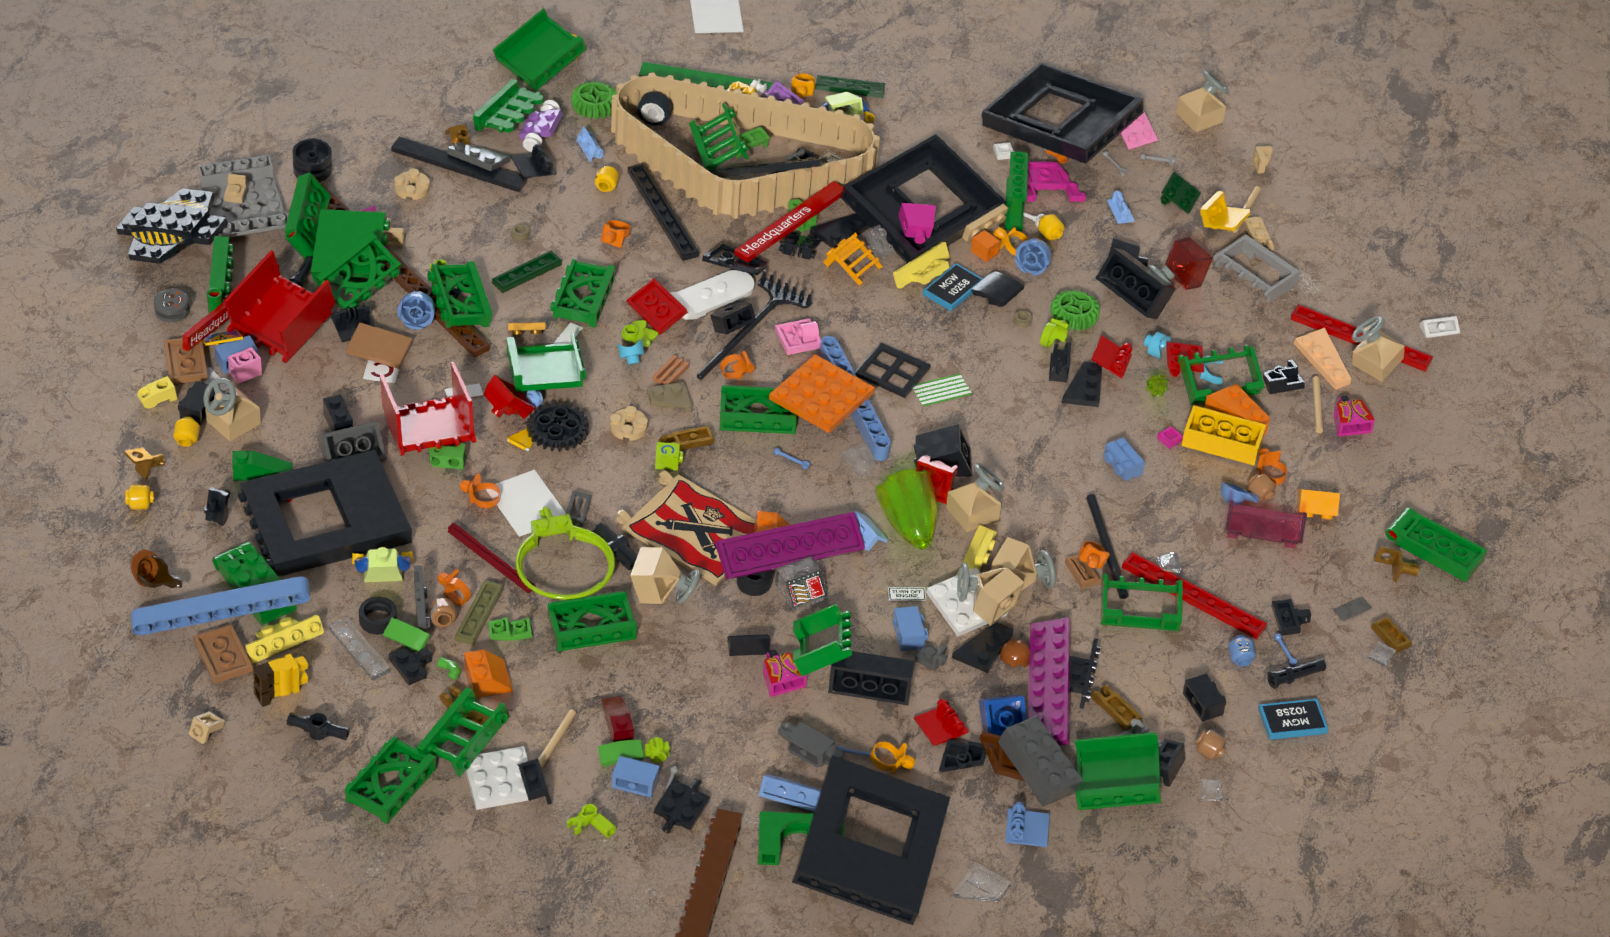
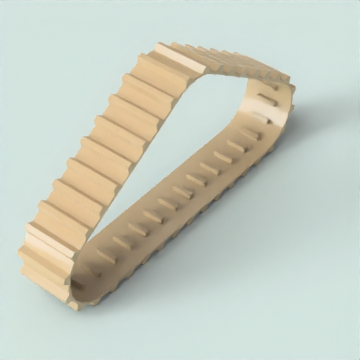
[611,73,880,218]

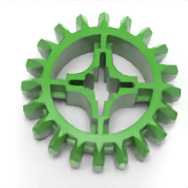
[571,81,616,119]
[1050,289,1100,332]

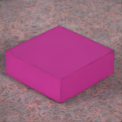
[1157,426,1183,449]

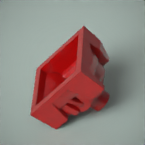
[484,374,535,419]
[913,455,958,505]

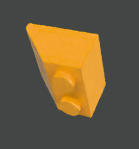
[1297,489,1340,519]

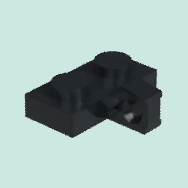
[1271,599,1311,635]
[389,646,432,685]

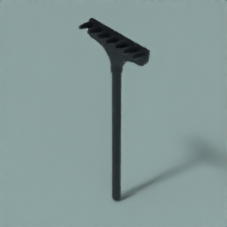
[697,270,813,380]

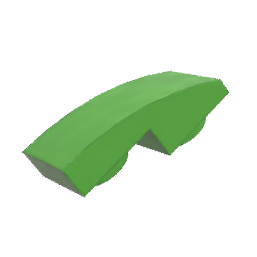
[383,617,430,652]
[488,617,533,641]
[598,740,645,768]

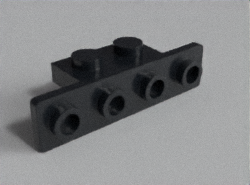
[1070,638,1100,709]

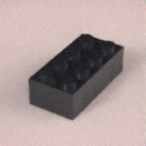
[1095,248,1176,319]
[828,651,915,706]

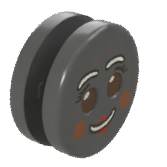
[154,288,189,322]

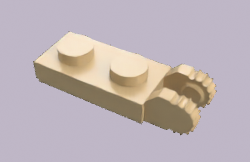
[1243,216,1274,252]

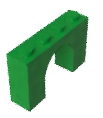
[758,811,844,865]

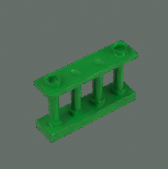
[689,103,749,170]
[417,687,510,777]

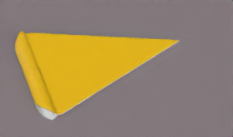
[507,428,533,451]

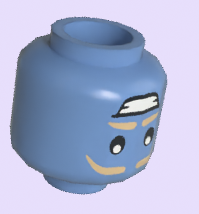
[1228,635,1256,667]

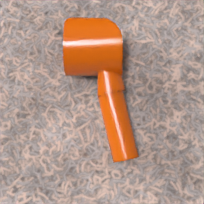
[1046,150,1069,164]

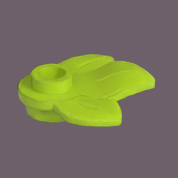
[621,320,658,347]

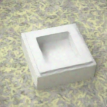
[993,142,1014,160]

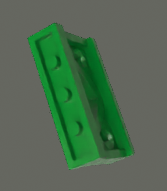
[1005,151,1028,231]
[315,232,401,312]
[551,259,615,328]
[428,261,493,328]
[720,385,796,434]
[547,591,637,652]
[345,736,436,824]

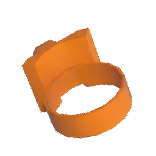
[600,220,631,248]
[720,351,755,380]
[1257,448,1287,485]
[460,474,500,508]
[1079,541,1110,569]
[437,569,471,606]

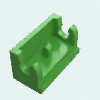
[730,127,770,158]

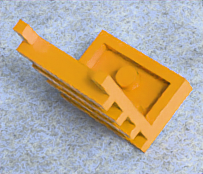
[823,233,883,286]

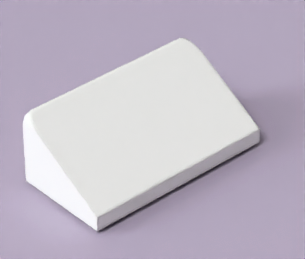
[1419,316,1460,338]

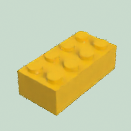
[1181,405,1266,466]

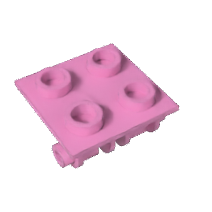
[1119,112,1158,150]

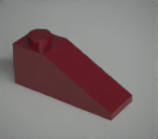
[601,696,634,743]

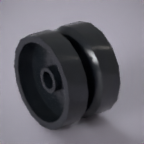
[292,138,332,182]

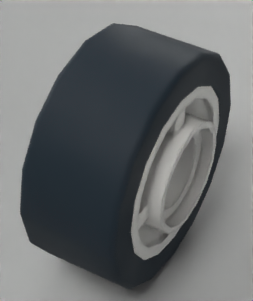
[637,92,672,126]

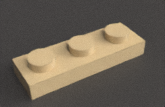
[962,204,1008,242]

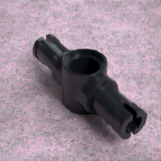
[286,712,350,741]

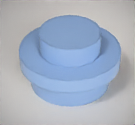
[526,390,543,408]

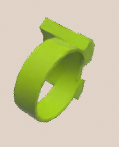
[1040,318,1069,348]

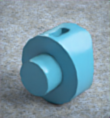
[1144,332,1171,360]
[617,340,645,365]

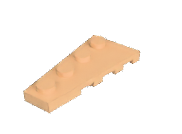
[1294,328,1351,390]

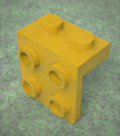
[1200,191,1251,231]

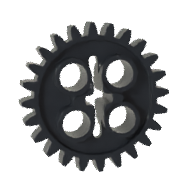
[527,402,589,452]

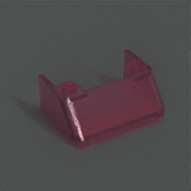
[1223,500,1307,549]

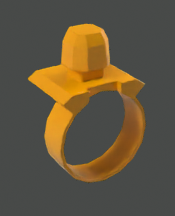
[791,73,816,98]
[993,227,1029,256]
[870,742,915,774]

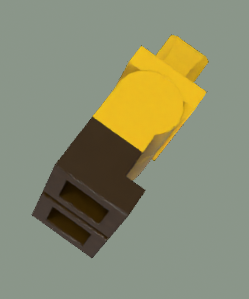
[253,654,308,707]

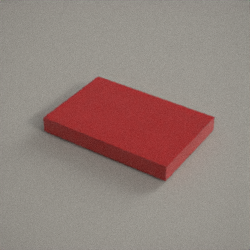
[626,278,688,335]

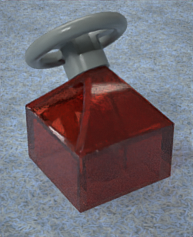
[1148,237,1213,290]

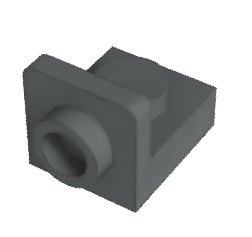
[915,644,948,671]

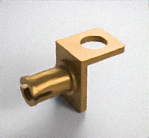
[445,124,471,146]
[124,447,165,479]
[1374,547,1419,582]

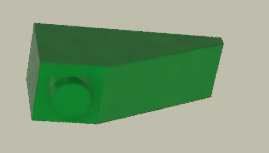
[232,450,292,481]

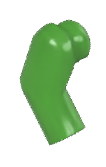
[437,657,462,680]

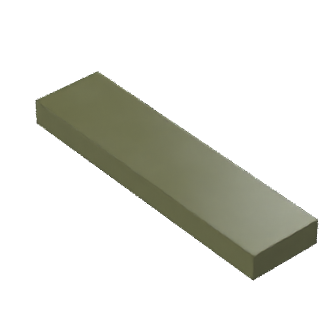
[455,580,503,645]

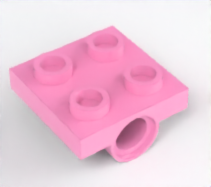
[775,318,821,355]

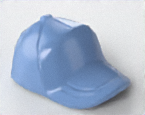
[1221,482,1259,506]

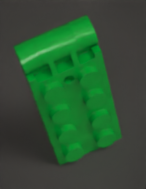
[284,172,331,259]
[207,236,234,314]
[1385,508,1487,582]
[212,542,297,626]

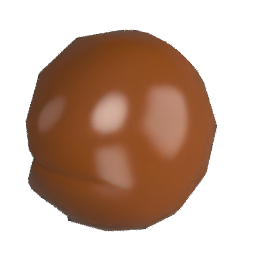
[1000,639,1031,668]

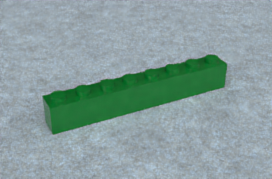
[639,62,774,97]

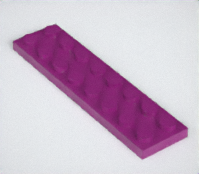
[715,512,865,580]
[1028,617,1071,746]

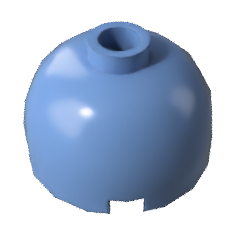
[1015,239,1052,276]
[398,291,435,330]

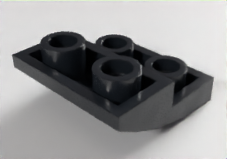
[972,271,1024,307]

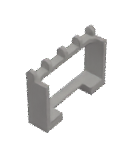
[1213,235,1300,303]

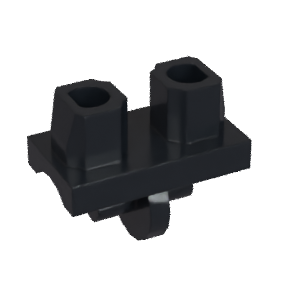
[204,487,230,526]

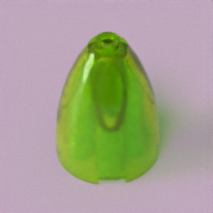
[875,468,937,550]

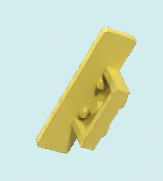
[893,242,950,289]
[957,525,997,575]
[245,615,324,664]

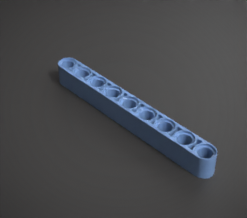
[820,336,891,461]
[131,577,310,635]

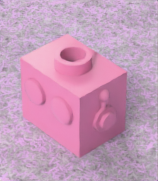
[228,347,262,384]

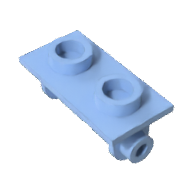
[577,126,604,162]
[1107,191,1135,224]

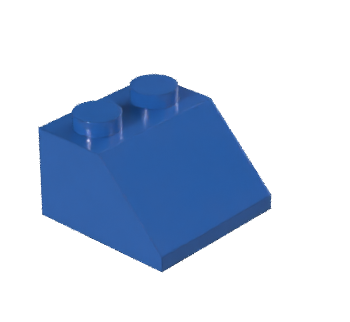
[979,695,1027,736]

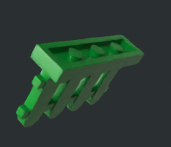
[473,79,544,133]

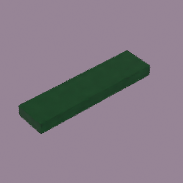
[815,75,885,98]
[492,250,562,293]

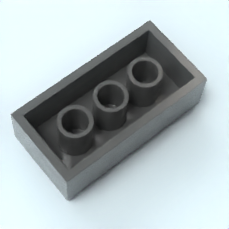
[998,716,1083,807]

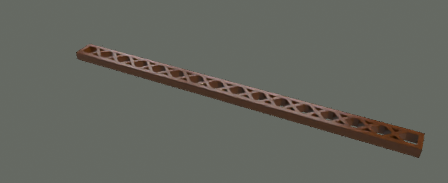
[321,184,490,358]

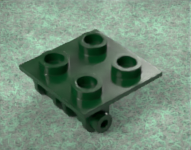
[1160,172,1201,214]

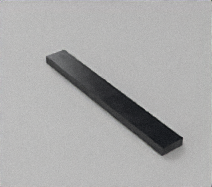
[391,137,527,192]
[708,157,826,178]
[627,163,699,261]

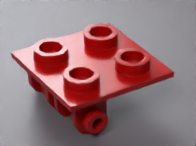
[1091,335,1133,379]
[1166,342,1204,377]
[913,699,969,746]

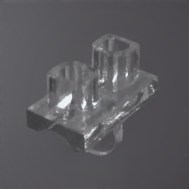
[864,225,895,262]

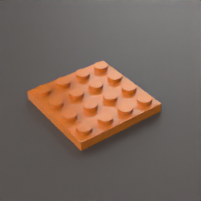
[769,354,875,433]

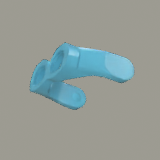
[1200,356,1224,385]

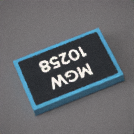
[922,263,983,311]
[1258,699,1328,740]

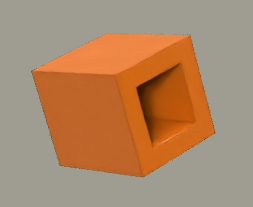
[971,230,1000,262]

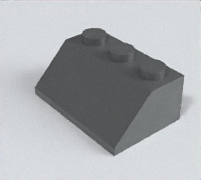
[317,421,386,462]

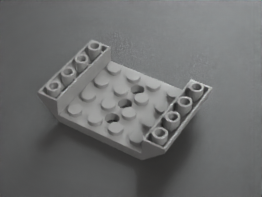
[198,155,288,238]

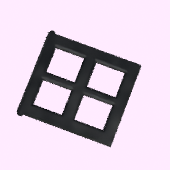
[854,343,931,398]

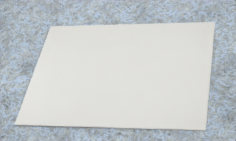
[690,0,744,33]
[486,470,566,537]

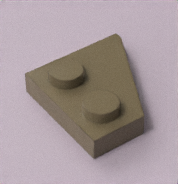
[647,382,692,412]

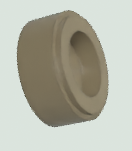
[511,224,530,241]
[1013,310,1032,328]

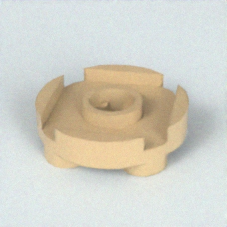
[394,169,430,200]
[610,406,648,441]

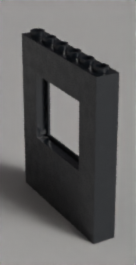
[981,62,1144,164]
[840,134,1007,263]
[238,450,412,577]
[792,755,950,925]

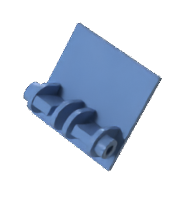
[1005,802,1050,847]

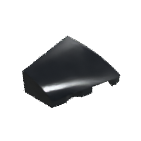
[1263,360,1305,394]
[939,739,987,772]

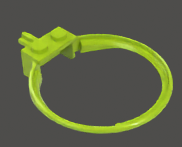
[516,506,615,600]

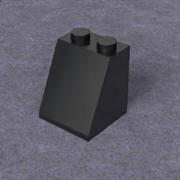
[913,424,972,477]

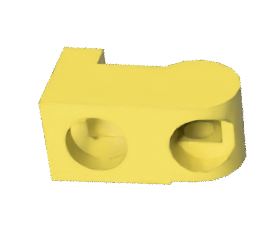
[137,376,178,409]

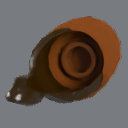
[130,549,182,588]

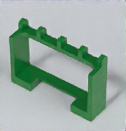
[1178,345,1265,405]
[1100,574,1182,631]
[793,603,852,676]

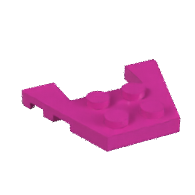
[1026,162,1086,202]

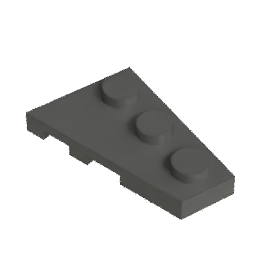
[447,142,511,171]
[414,565,430,632]

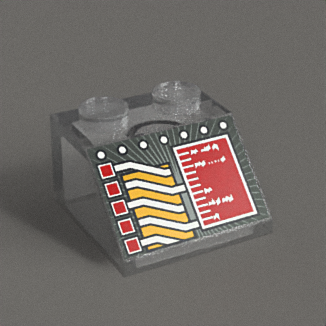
[775,556,828,611]

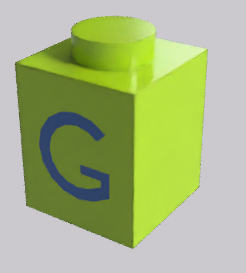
[655,442,683,471]

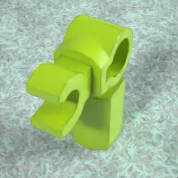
[566,804,616,838]

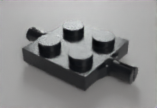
[654,778,711,834]

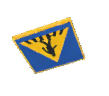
[202,330,243,346]

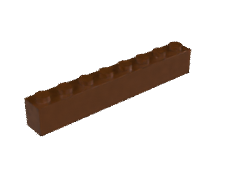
[675,809,742,937]

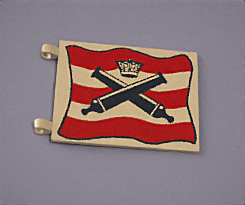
[616,470,755,586]

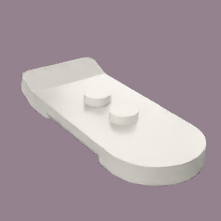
[669,270,754,320]

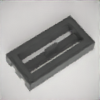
[566,491,592,527]

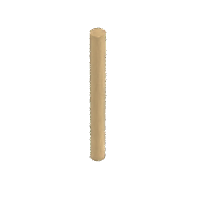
[1232,186,1261,233]
[1312,376,1323,433]
[538,709,576,769]

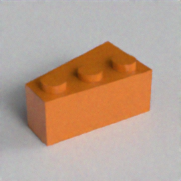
[1204,383,1270,435]

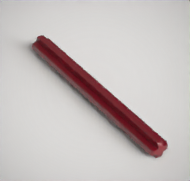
[448,523,535,593]

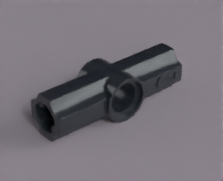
[592,523,638,571]

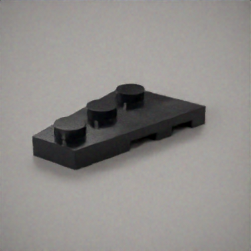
[810,214,871,249]
[702,241,768,275]
[1062,362,1102,407]
[952,622,1014,673]

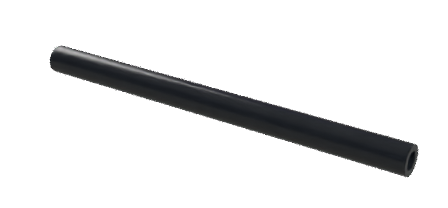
[1086,494,1129,599]

